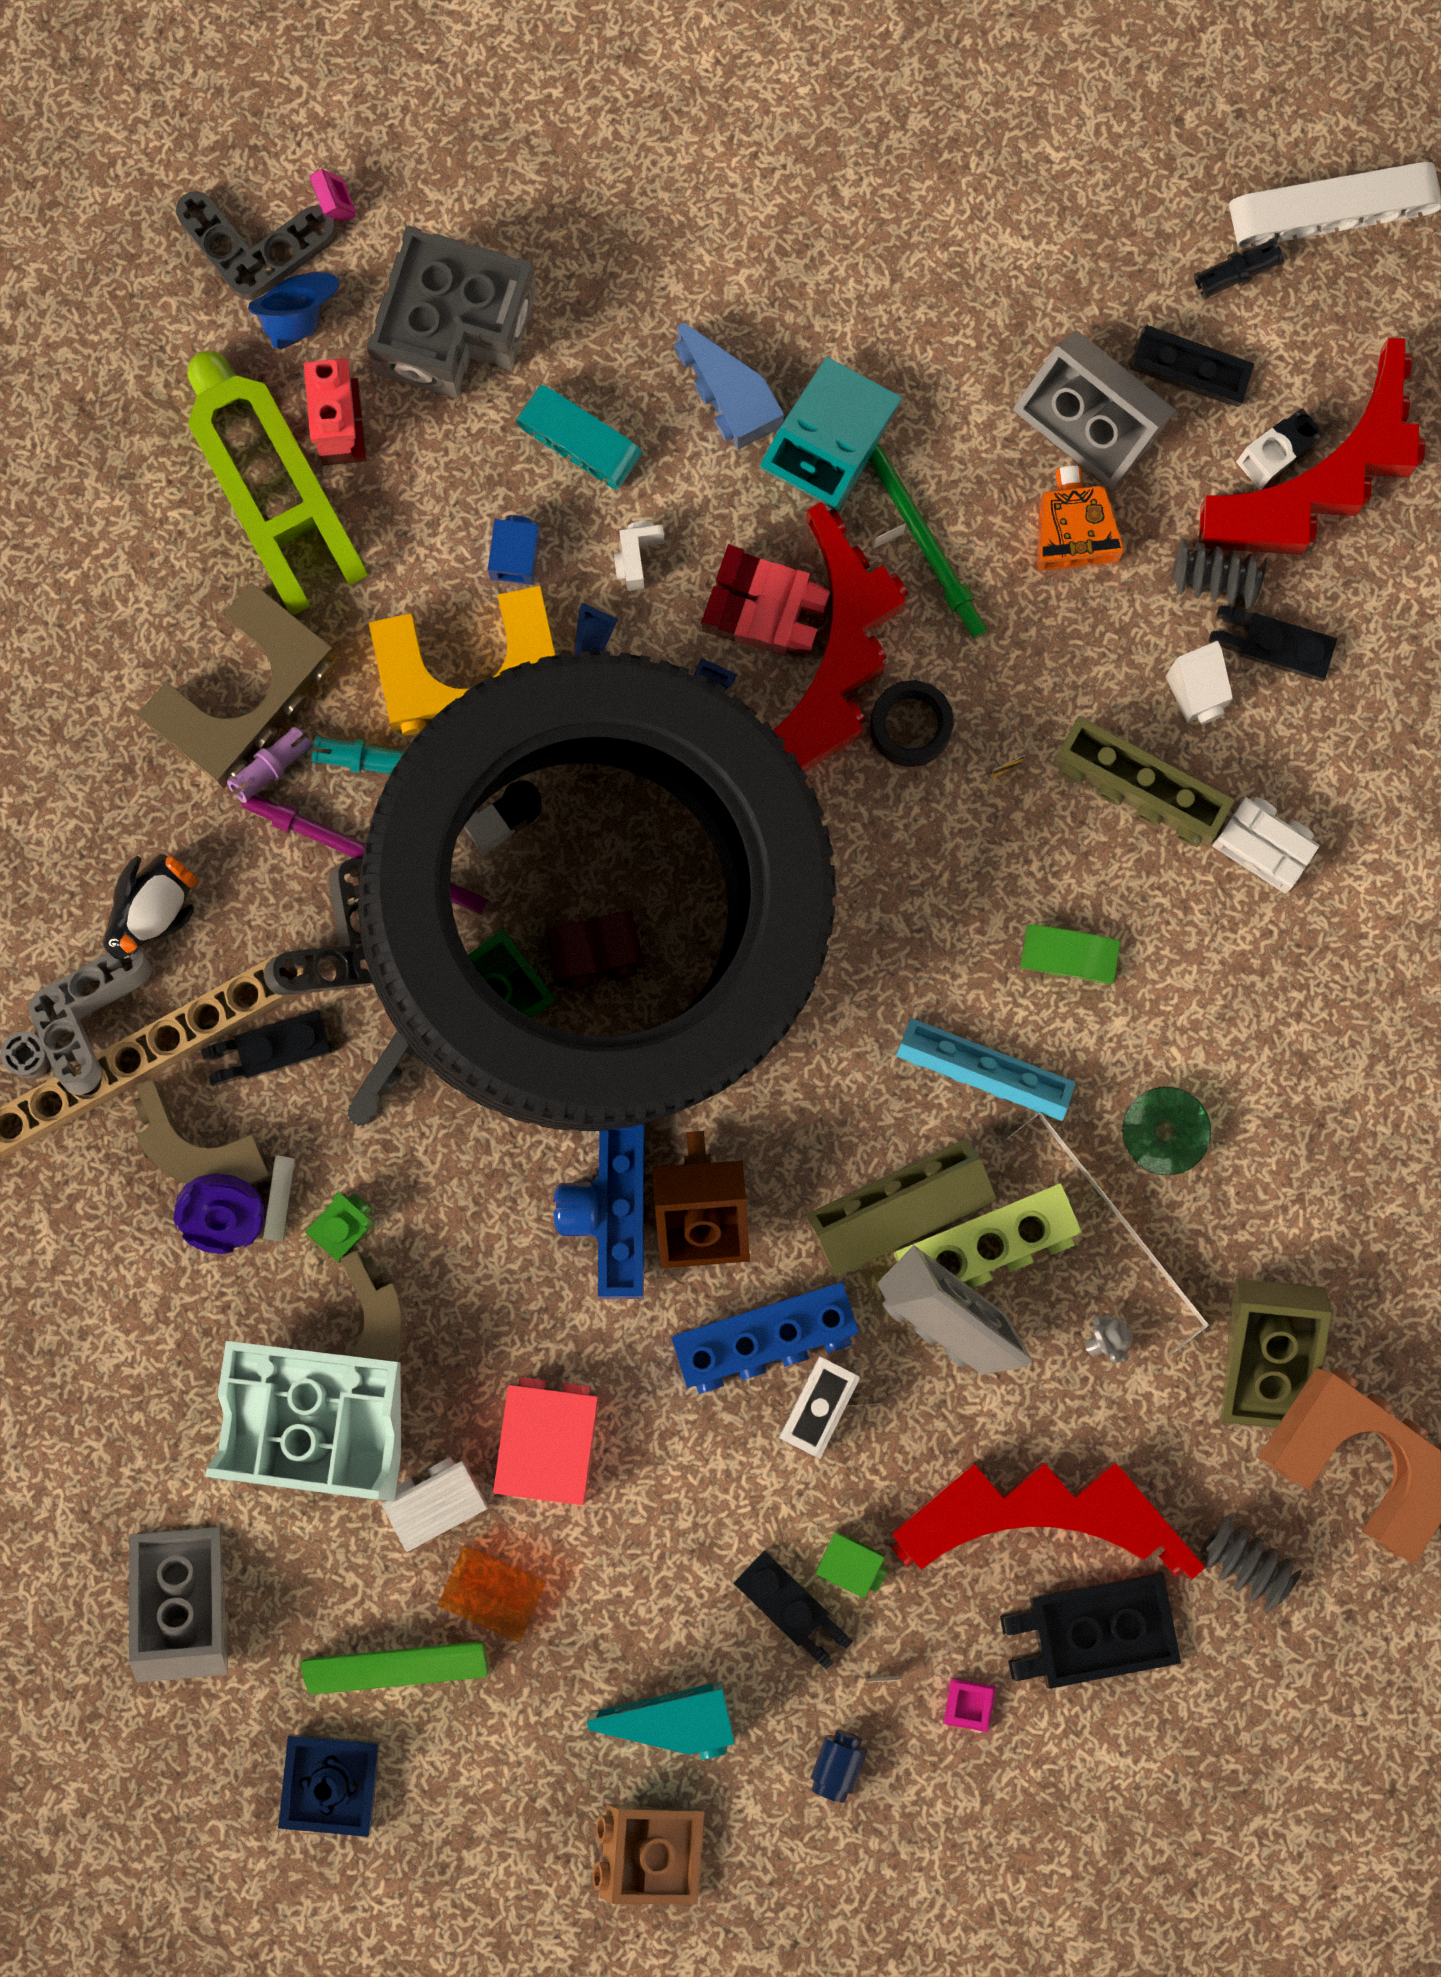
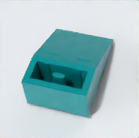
[759,356,903,513]

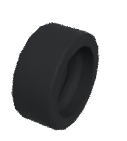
[870,680,954,767]

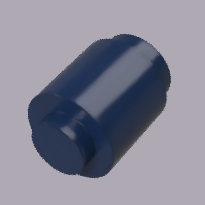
[811,1730,868,1803]

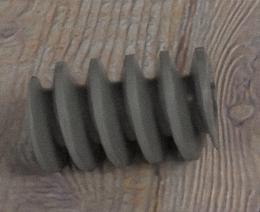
[1170,538,1267,610]
[1200,1515,1302,1613]

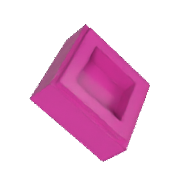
[309,169,356,222]
[943,1678,996,1732]

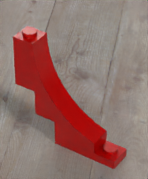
[890,1462,1205,1580]

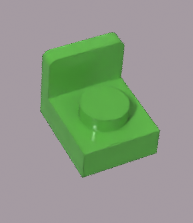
[305,1191,375,1262]

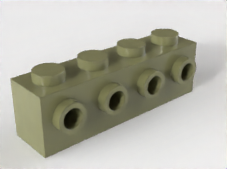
[1052,716,1235,847]
[805,1138,997,1277]

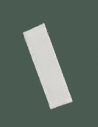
[263,1155,295,1242]

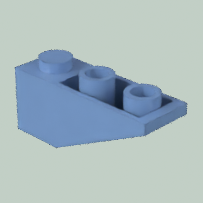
[674,323,784,450]

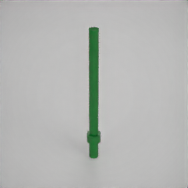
[869,442,988,639]

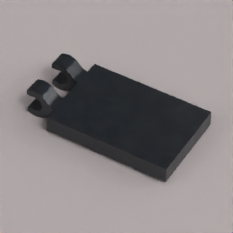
[1000,1572,1181,1689]

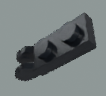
[1209,605,1338,682]
[201,1010,332,1086]
[733,1550,853,1669]

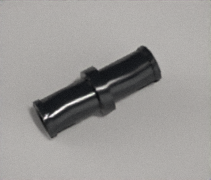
[1194,238,1284,299]

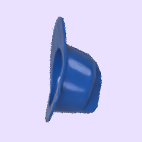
[248,272,339,349]

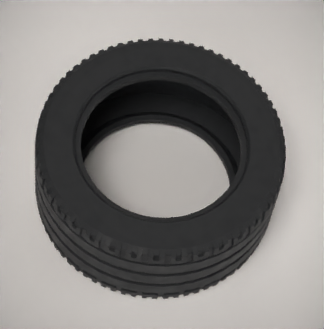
[358,651,836,1131]

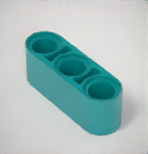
[515,385,643,490]

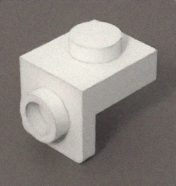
[614,521,664,591]

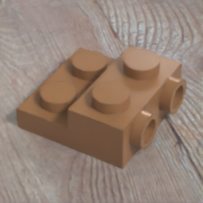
[593,1804,704,1905]

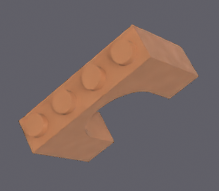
[1257,1368,1441,1565]

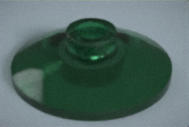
[1122,1087,1211,1176]

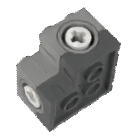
[366,225,537,399]

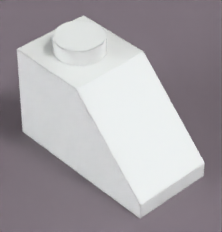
[1166,641,1233,725]

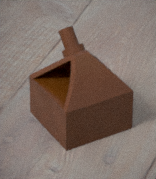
[653,1131,750,1268]

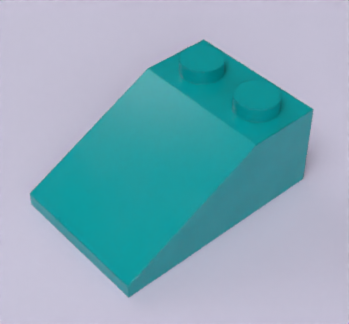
[586,1681,734,1760]

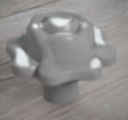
[1085,1314,1133,1363]

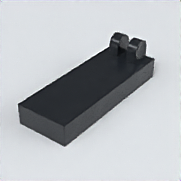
[1129,325,1254,407]

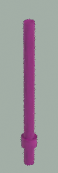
[242,794,488,915]

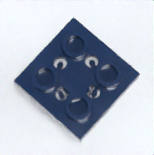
[278,1734,380,1837]

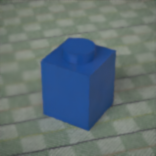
[488,515,540,585]

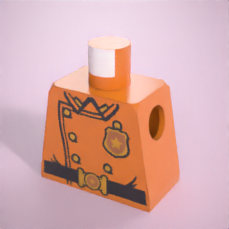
[1036,466,1124,571]

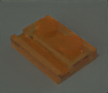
[437,1544,547,1643]

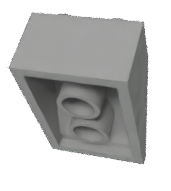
[129,1527,228,1683]

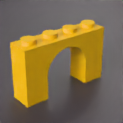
[368,586,555,735]

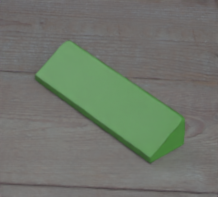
[300,1641,488,1695]

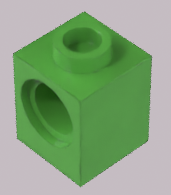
[815,1530,888,1599]

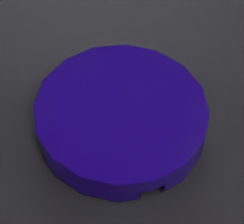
[173,1173,264,1254]

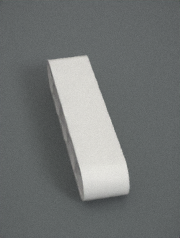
[1229,162,1441,248]

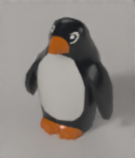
[103,854,199,960]

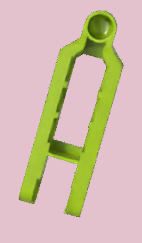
[187,350,369,616]

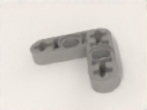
[28,947,152,1095]

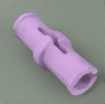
[227,727,311,803]

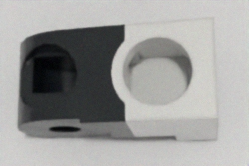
[1236,408,1325,490]
[464,781,542,856]

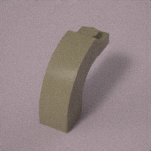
[134,1080,272,1187]
[340,1251,405,1362]

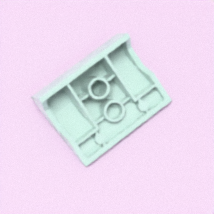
[205,1341,401,1501]

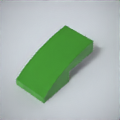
[1020,924,1121,984]

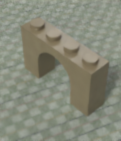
[137,582,336,788]

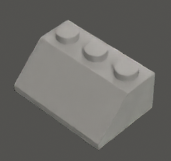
[1012,330,1177,490]
[877,1245,1032,1375]

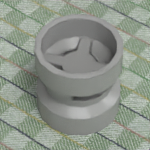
[1,1031,51,1079]

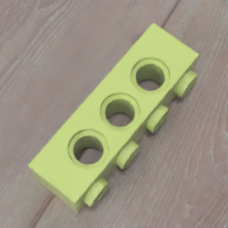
[894,1183,1082,1288]

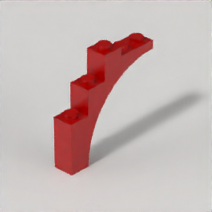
[1199,337,1426,555]
[773,501,908,771]

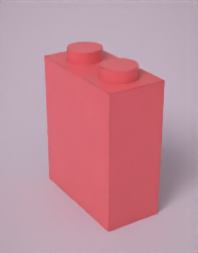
[493,1377,599,1505]

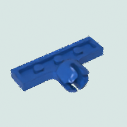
[553,1124,645,1299]

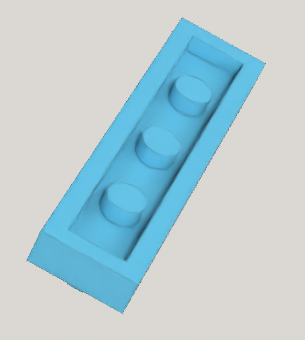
[896,1018,1076,1121]

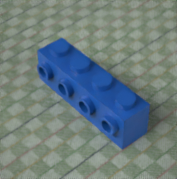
[671,1282,859,1394]

